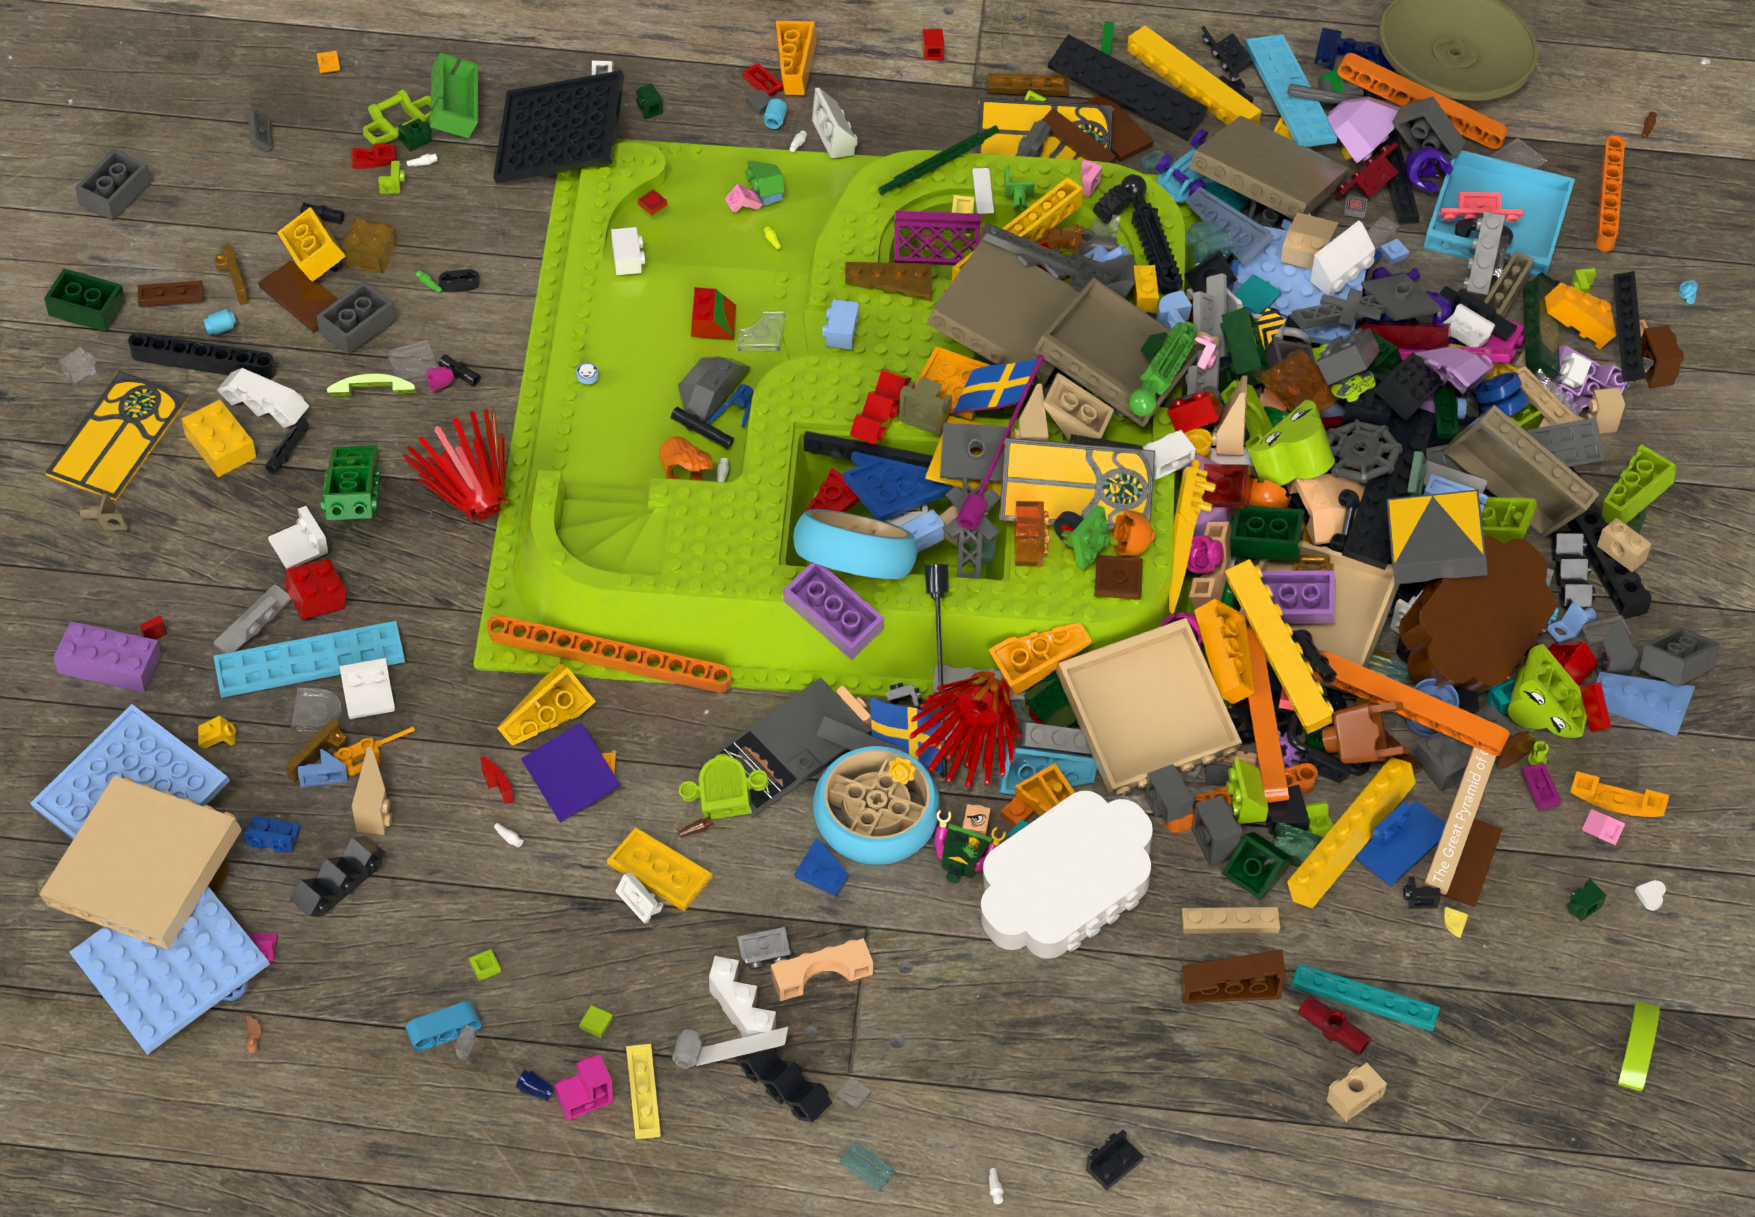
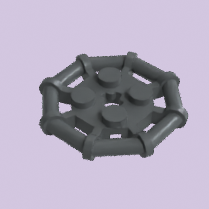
[1326,419,1403,484]

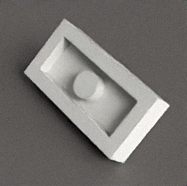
[615,872,664,923]

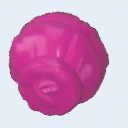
[1187,535,1223,574]

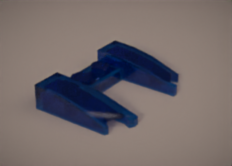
[1314,28,1395,73]

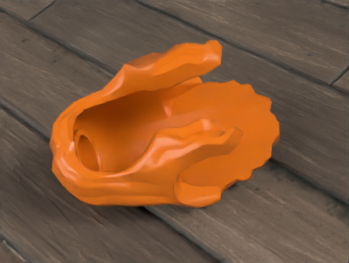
[659,436,713,481]

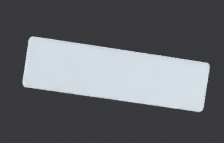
[973,168,994,214]

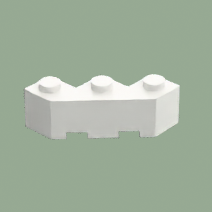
[217,368,309,428]
[709,956,776,1038]

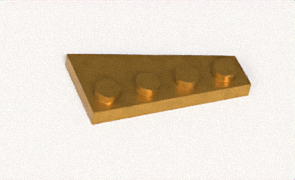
[845,262,932,301]

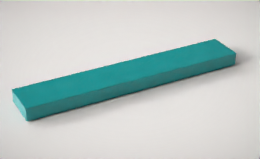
[1291,963,1440,1031]

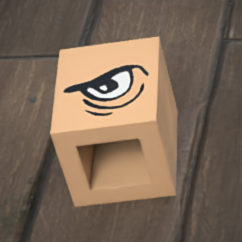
[963,804,991,836]

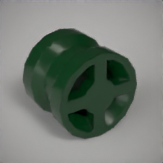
[1304,729,1326,753]

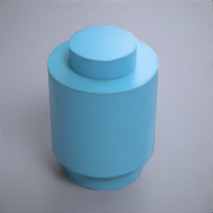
[763,99,788,129]
[203,309,237,336]

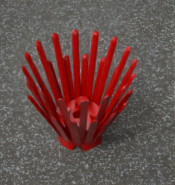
[402,408,509,523]
[909,671,1020,787]

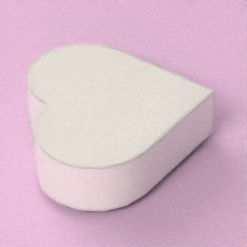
[1634,880,1666,911]

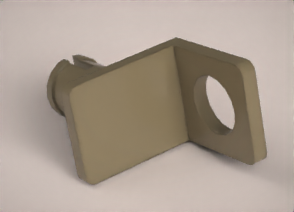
[80,494,128,530]

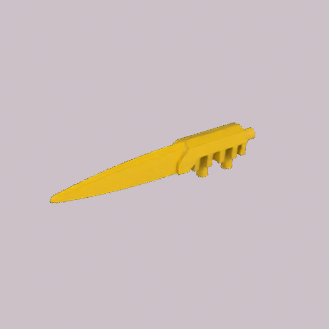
[1169,460,1216,614]

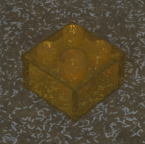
[341,218,397,274]

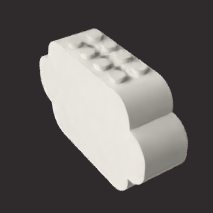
[981,791,1153,959]

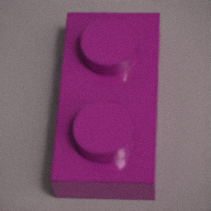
[1521,763,1561,811]

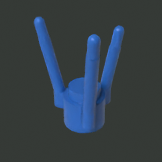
[707,384,754,428]

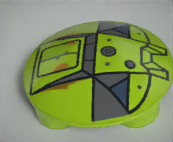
[1332,370,1376,402]

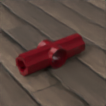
[1298,996,1371,1056]

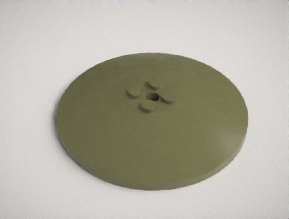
[1379,0,1538,101]

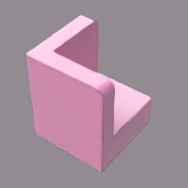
[1582,809,1625,845]

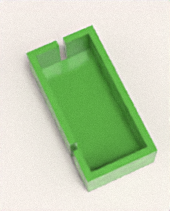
[430,53,478,138]

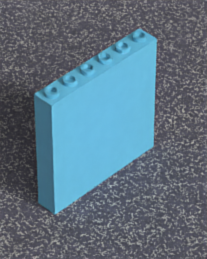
[1423,150,1575,277]

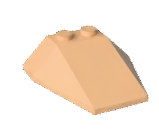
[1285,473,1367,545]

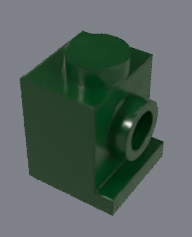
[636,84,663,120]
[398,118,432,152]
[1566,879,1606,921]

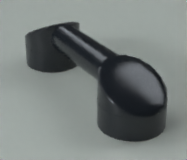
[1454,219,1513,246]
[1330,489,1360,552]

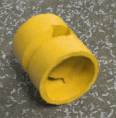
[1184,427,1212,459]

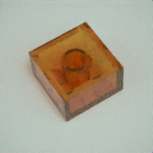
[1013,501,1050,566]

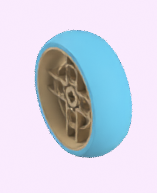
[793,510,917,579]
[813,746,941,865]

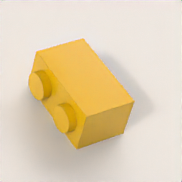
[1132,265,1159,315]

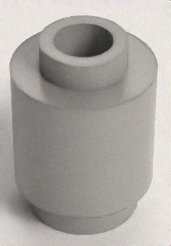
[672,1030,702,1069]

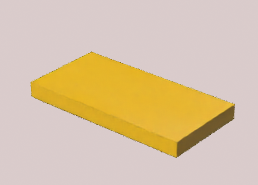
[607,827,713,912]

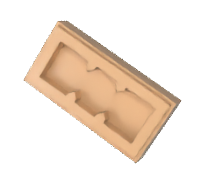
[837,685,872,729]

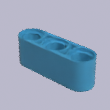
[406,1001,482,1051]

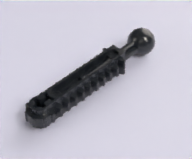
[1121,174,1183,295]

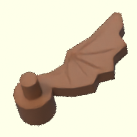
[246,1015,262,1053]

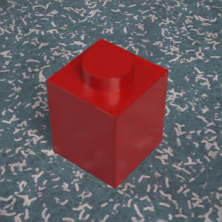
[922,28,945,60]

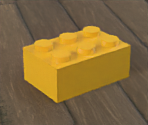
[277,207,346,282]
[182,399,256,477]

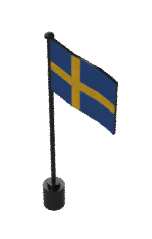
[871,564,949,778]

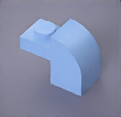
[1156,290,1192,330]

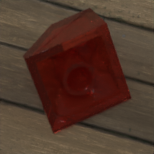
[1201,464,1254,508]

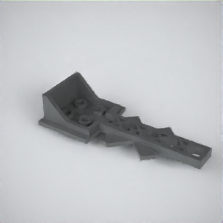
[982,222,1135,299]
[1291,274,1442,330]
[940,423,1011,579]

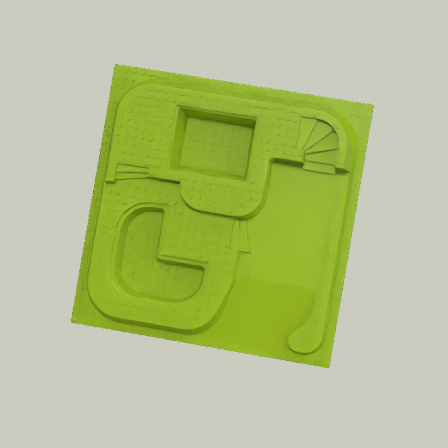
[473,139,1209,709]

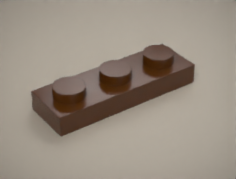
[138,280,203,307]

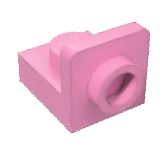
[1081,159,1102,197]
[725,184,763,213]

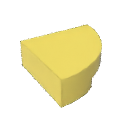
[1443,907,1468,938]

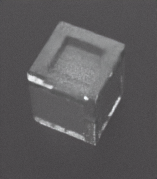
[1091,214,1121,238]

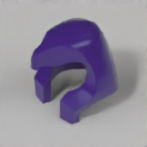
[1406,147,1454,194]

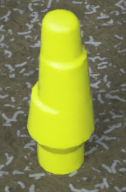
[764,226,781,249]

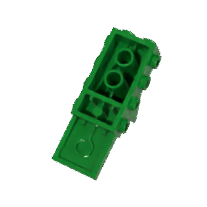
[321,445,380,520]

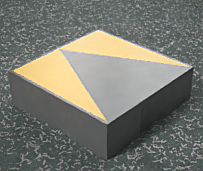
[1387,489,1488,584]

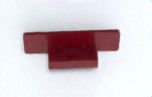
[1334,142,1398,200]

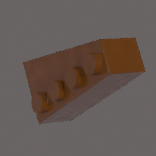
[1180,949,1286,1003]

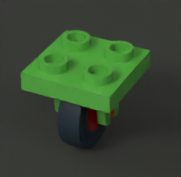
[1054,505,1110,569]

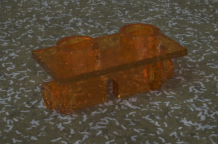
[1042,224,1087,251]

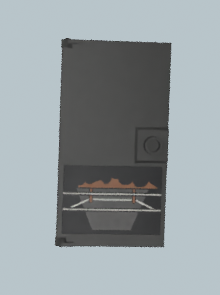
[700,678,872,818]

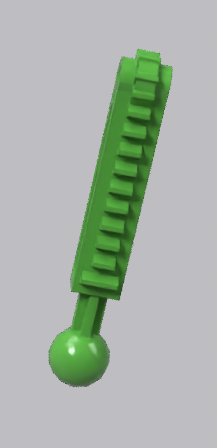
[1128,321,1198,417]

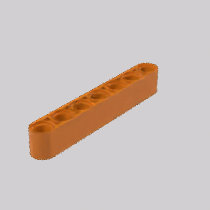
[1596,135,1625,252]
[1165,763,1318,833]

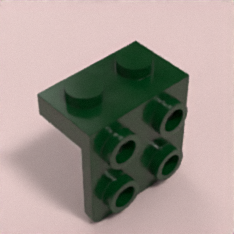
[1365,331,1403,375]
[1024,670,1078,728]

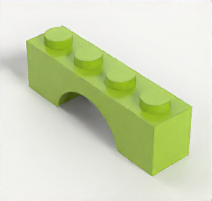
[1221,380,1273,450]

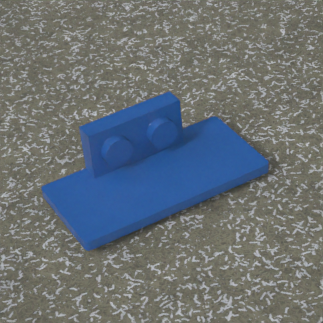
[1356,801,1446,886]

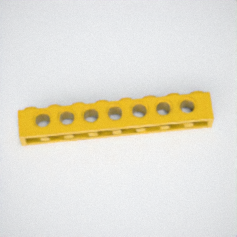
[951,177,1083,283]

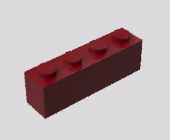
[1362,320,1451,349]

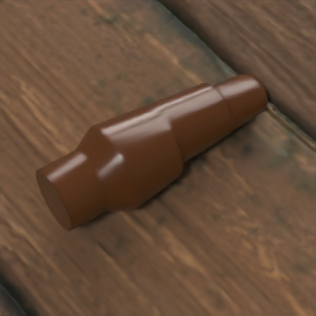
[1641,112,1657,139]
[678,817,713,837]

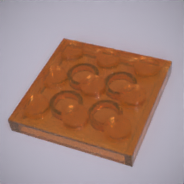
[1259,348,1343,414]

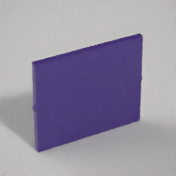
[521,723,621,823]

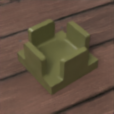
[899,377,952,435]

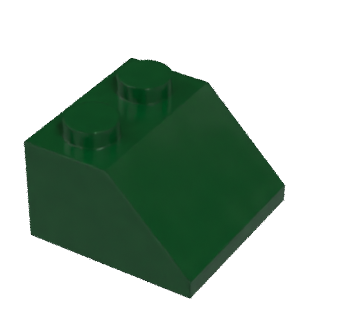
[1222,832,1293,900]

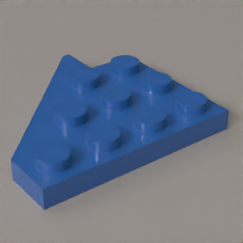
[842,452,955,521]

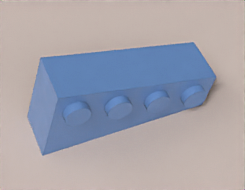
[1596,672,1695,736]

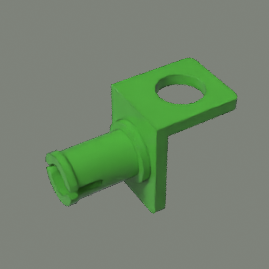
[1004,165,1035,212]

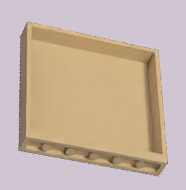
[1239,541,1400,694]
[1056,618,1242,796]
[39,776,242,950]

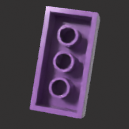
[783,562,884,660]
[1241,570,1336,624]
[53,621,162,693]

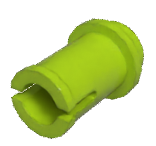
[1528,741,1549,766]

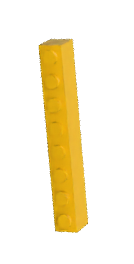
[1127,25,1262,125]
[1225,559,1334,734]
[1287,757,1416,909]

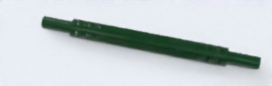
[878,125,999,195]

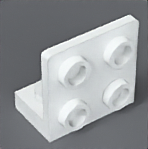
[268,506,328,570]
[339,658,395,719]

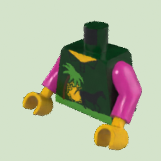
[934,809,1008,883]

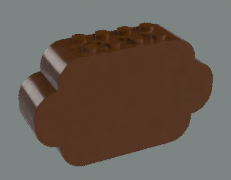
[1399,536,1556,695]

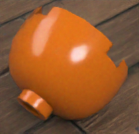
[1245,479,1291,508]
[1113,510,1155,556]

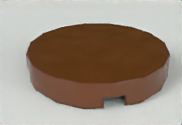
[1494,731,1536,769]

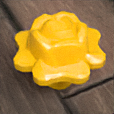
[888,756,916,784]

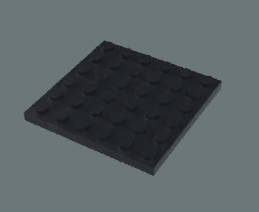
[493,70,624,183]

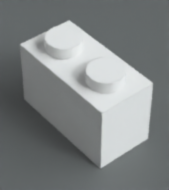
[611,227,645,275]
[1142,430,1195,480]

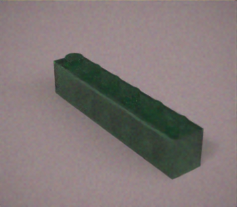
[1523,275,1560,385]

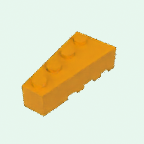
[776,21,818,95]
[1194,599,1255,704]

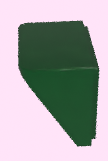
[1141,332,1168,361]

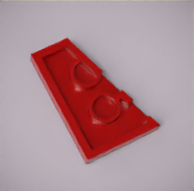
[803,467,861,514]

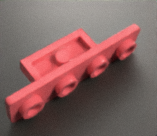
[1438,192,1524,222]

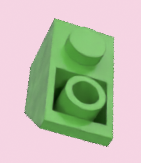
[745,161,784,198]

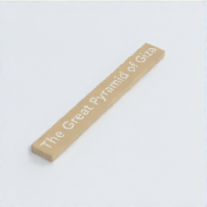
[1424,747,1496,895]

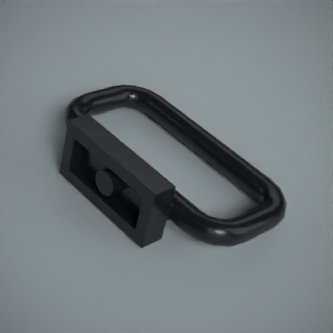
[1287,713,1371,784]

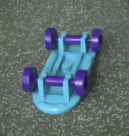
[1155,128,1214,203]

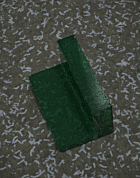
[1272,822,1323,868]

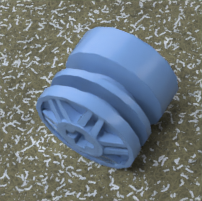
[1405,678,1459,738]

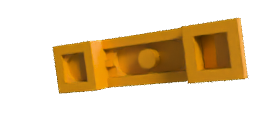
[1571,771,1669,817]

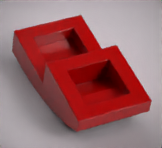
[351,143,396,169]
[480,756,514,804]

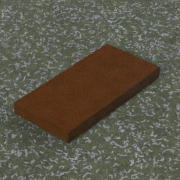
[1083,95,1153,162]
[258,260,339,333]
[1441,819,1503,907]

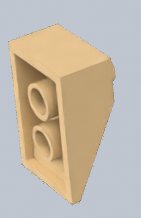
[1281,212,1338,270]
[1043,373,1114,445]
[1212,375,1247,455]
[1014,384,1048,441]
[352,747,392,835]

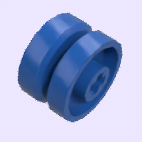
[1473,372,1529,416]

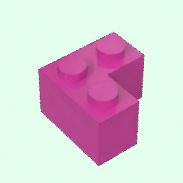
[554,1054,613,1121]

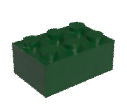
[44,268,126,332]
[1220,307,1272,386]
[1230,504,1304,562]

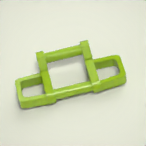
[363,89,432,144]

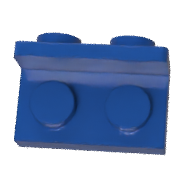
[244,816,301,852]

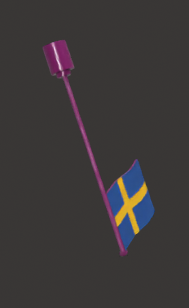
[952,355,1045,530]

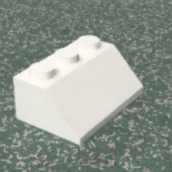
[812,88,858,158]
[1310,221,1375,296]

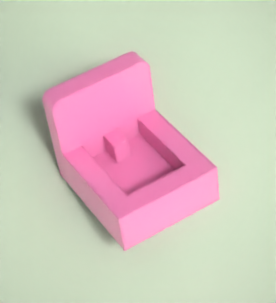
[1195,335,1218,372]

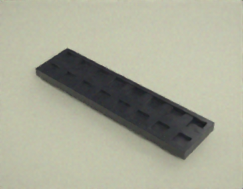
[1048,34,1208,141]

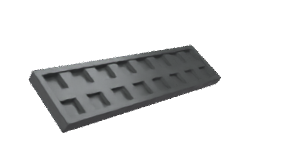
[1424,417,1605,474]

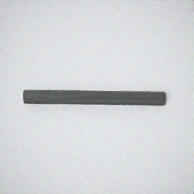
[1287,84,1400,108]

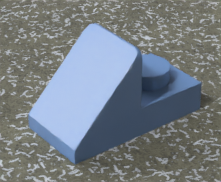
[298,749,348,787]

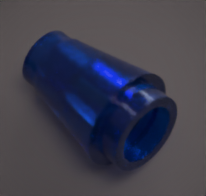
[516,1069,555,1101]

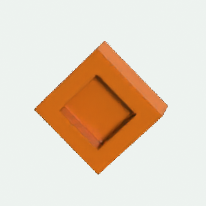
[1000,797,1034,827]

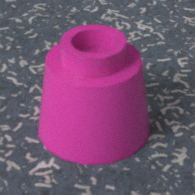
[426,366,454,392]

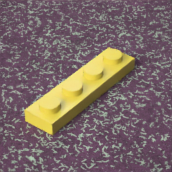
[626,1044,661,1140]

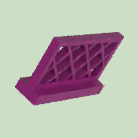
[894,210,981,265]

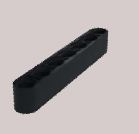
[128,333,276,380]

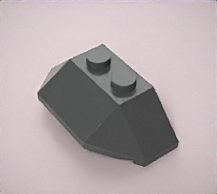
[678,357,750,422]

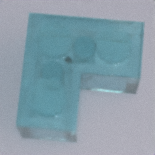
[1186,220,1234,264]

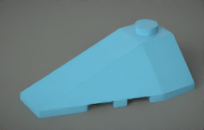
[998,742,1097,795]

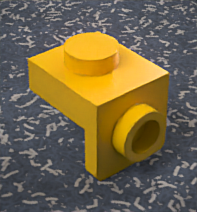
[198,716,236,749]

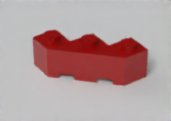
[849,369,912,444]

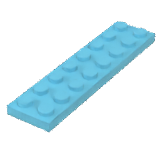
[1245,34,1337,147]
[213,621,405,698]

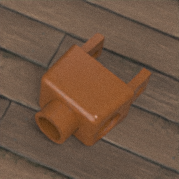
[1322,702,1410,764]

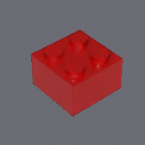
[285,559,347,620]

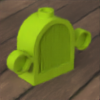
[679,754,769,820]

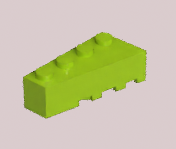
[1602,444,1677,524]

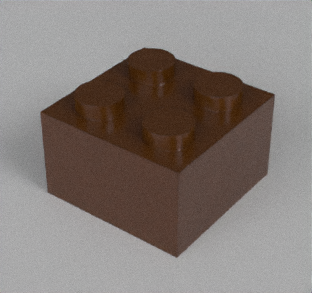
[1641,325,1684,388]

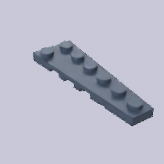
[1185,187,1274,266]

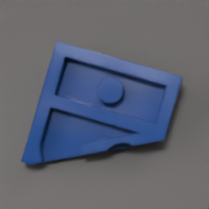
[795,838,848,897]

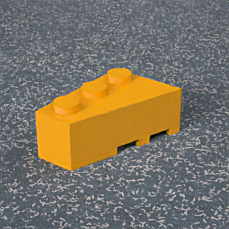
[1545,282,1616,350]
[1015,763,1075,816]

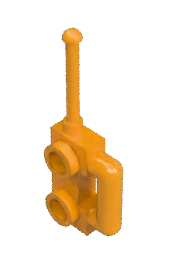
[333,726,415,777]

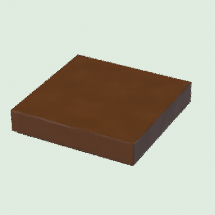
[1094,555,1143,600]

